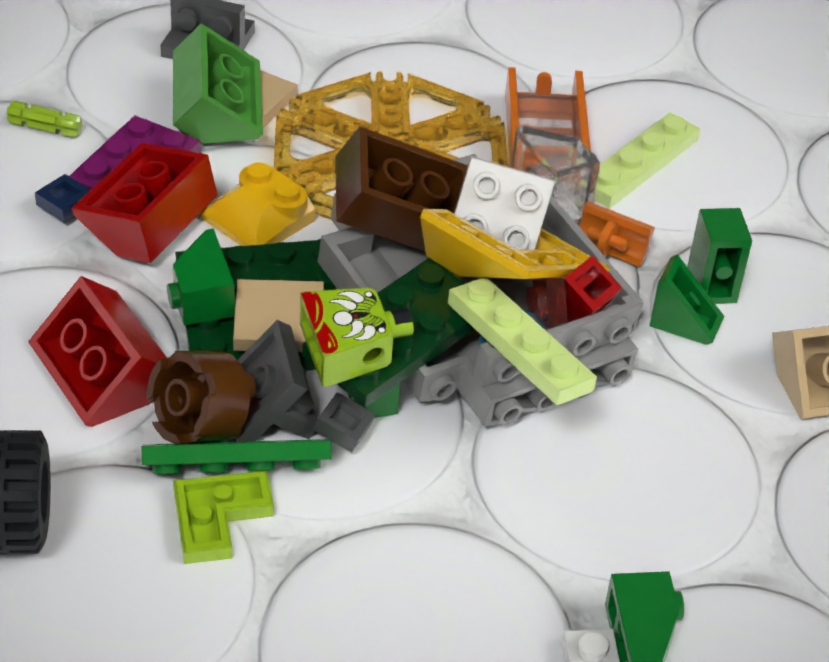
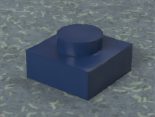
[35,174,90,223]

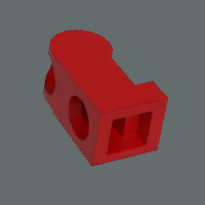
[554,255,622,324]

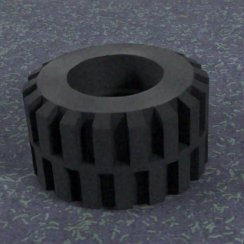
[0,430,51,554]

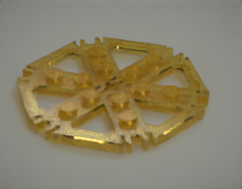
[274,72,509,220]

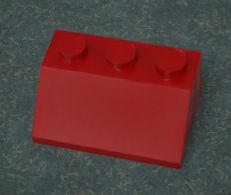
[71,143,218,263]
[28,276,168,427]

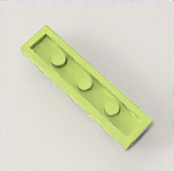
[578,112,701,209]
[448,277,597,406]

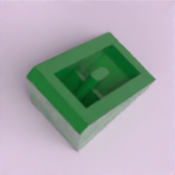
[649,254,725,345]

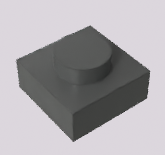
[313,392,376,453]

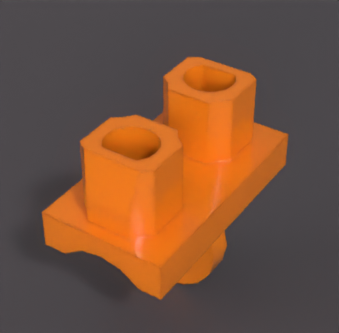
[579,201,655,267]

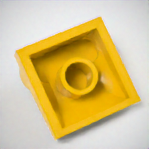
[201,162,316,246]

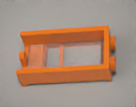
[505,67,591,185]

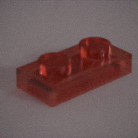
[526,277,568,325]

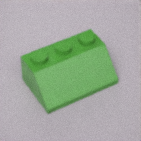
[173,23,263,144]

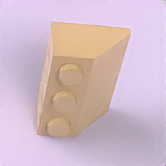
[772,325,829,419]

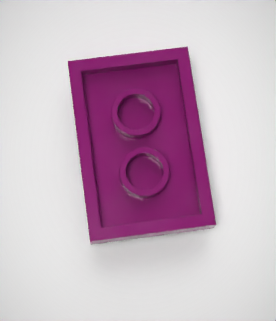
[69,115,201,190]

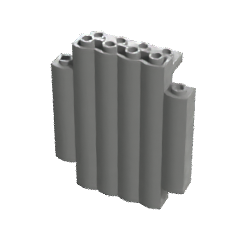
[318,154,644,426]

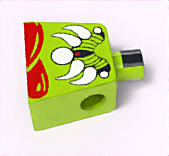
[300,288,414,387]

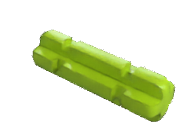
[6,101,82,138]

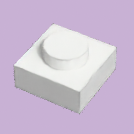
[561,629,620,662]

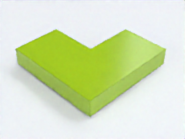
[173,470,274,564]

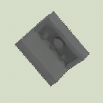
[160,0,255,59]
[236,320,317,442]

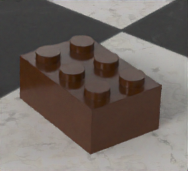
[335,126,468,251]

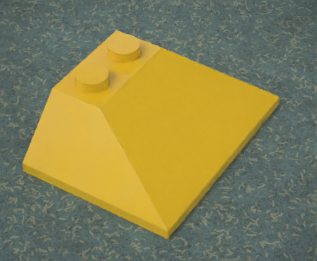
[420,209,610,280]

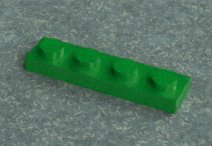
[141,439,331,474]

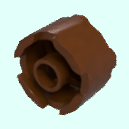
[146,350,256,444]

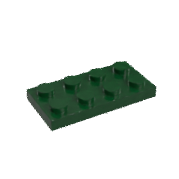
[302,258,474,407]

